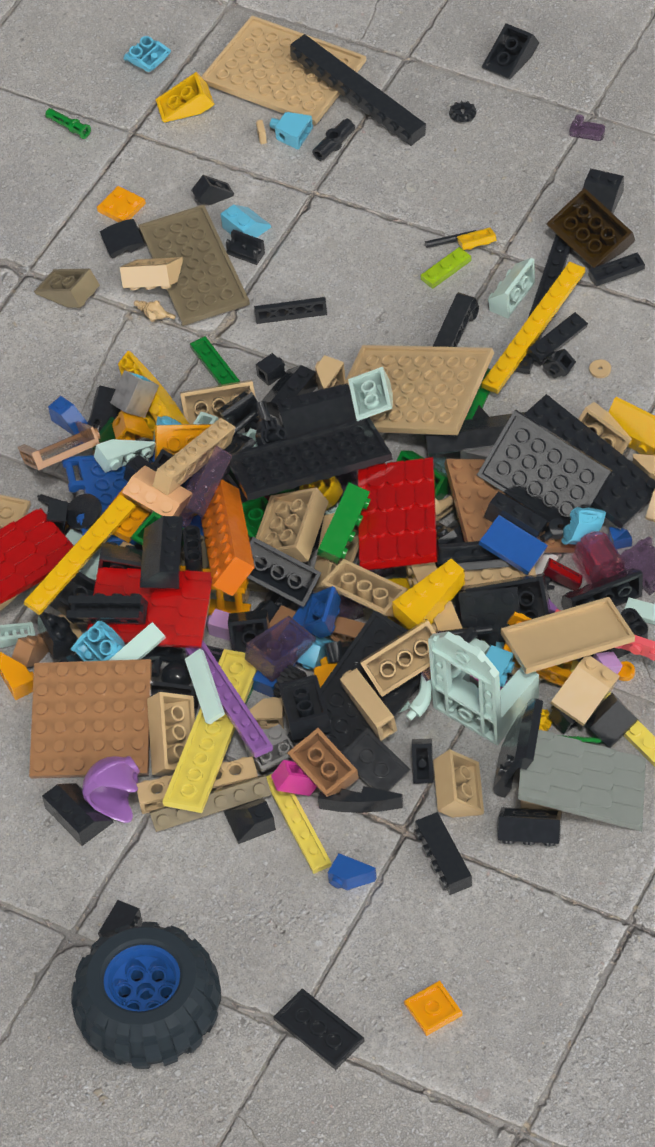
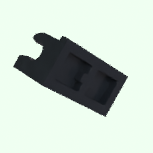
[226,229,265,265]

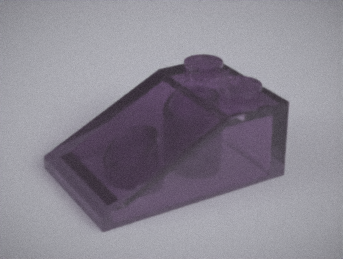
[245,616,316,681]

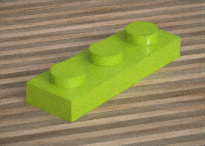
[420,247,472,289]

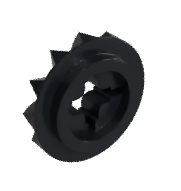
[449,100,476,122]

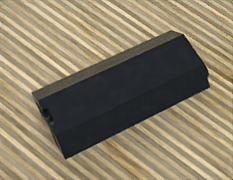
[424,412,525,460]

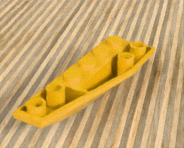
[118,351,189,434]

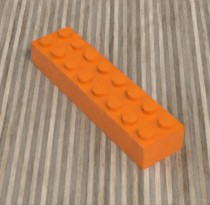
[199,479,255,596]

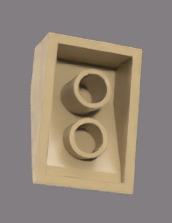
[579,402,632,454]
[550,655,620,726]

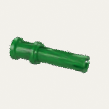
[45,108,91,139]

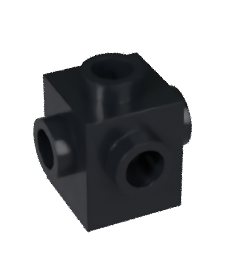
[543,349,576,378]

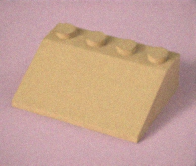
[256,487,329,562]

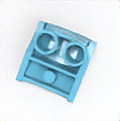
[124,36,171,72]
[561,507,606,547]
[71,621,125,661]

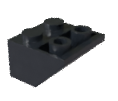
[38,612,78,660]

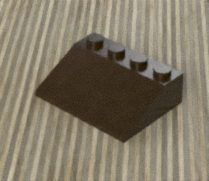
[546,188,636,268]

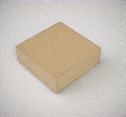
[256,120,267,144]

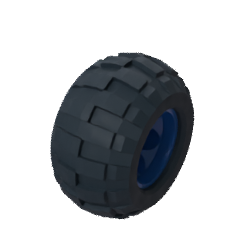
[71,922,221,1069]

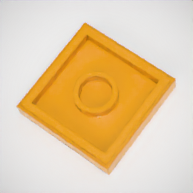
[404,980,463,1036]

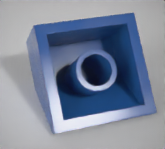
[302,586,341,638]

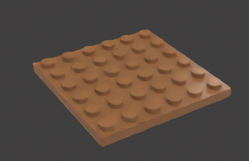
[444,459,578,553]
[29,659,152,779]

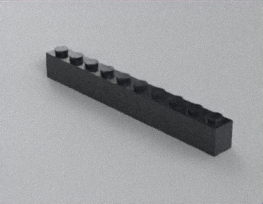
[290,34,426,146]

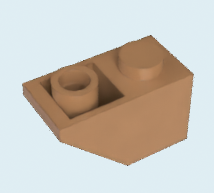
[11,634,49,667]

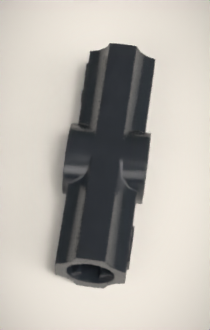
[312,118,355,161]

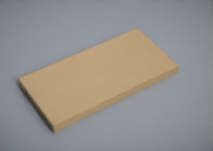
[501,597,635,674]

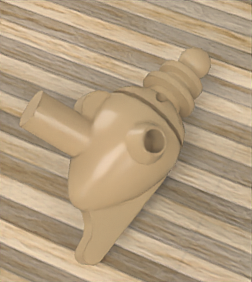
[134,300,176,322]

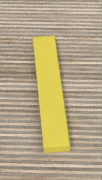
[266,774,332,874]

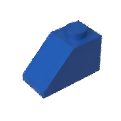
[48,396,88,435]
[328,853,377,890]

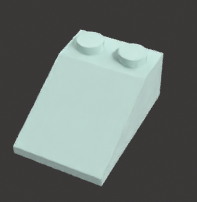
[348,367,393,421]

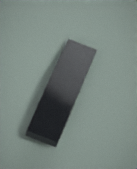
[318,786,403,813]

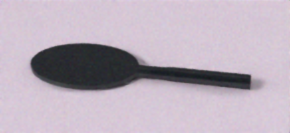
[37,494,102,530]

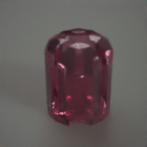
[574,531,625,584]

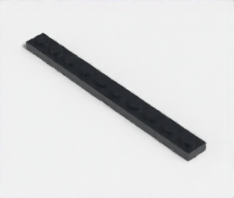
[515,235,571,374]

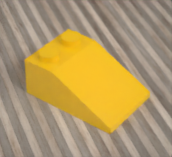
[155,72,215,122]

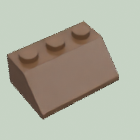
[287,728,359,797]

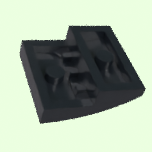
[99,219,145,258]

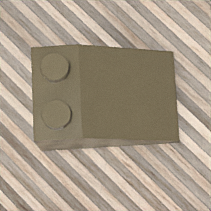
[34,269,100,308]

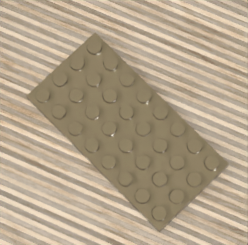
[138,204,250,326]

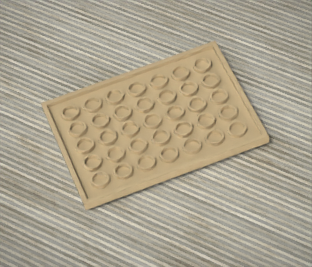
[201,16,366,125]
[344,345,494,435]

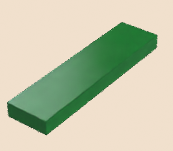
[190,336,240,385]

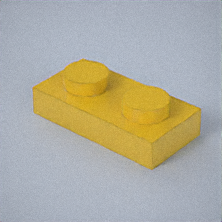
[457,227,497,250]

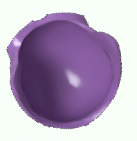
[82,756,140,823]

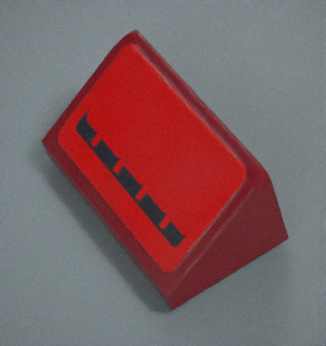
[543,558,583,591]

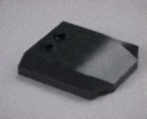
[493,698,543,798]

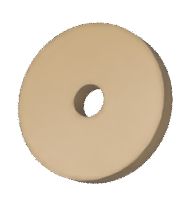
[589,359,611,378]

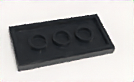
[273,988,365,1070]

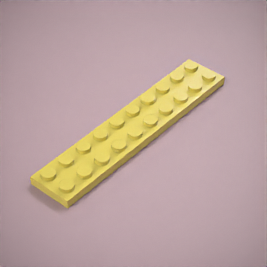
[163,649,262,813]

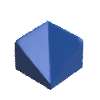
[608,527,632,550]

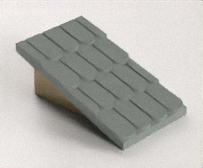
[518,730,646,832]

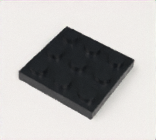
[458,586,521,647]

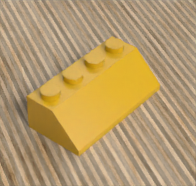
[609,397,655,455]

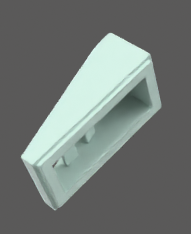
[0,622,35,648]

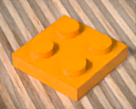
[97,186,146,222]

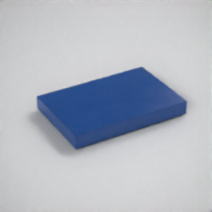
[478,515,548,575]

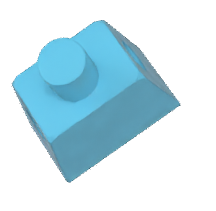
[269,112,313,150]

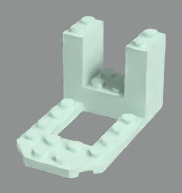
[428,631,539,746]

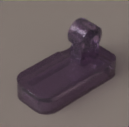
[569,114,605,141]

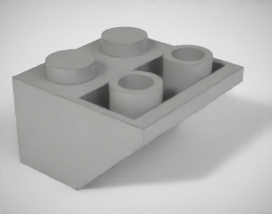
[244,724,294,772]

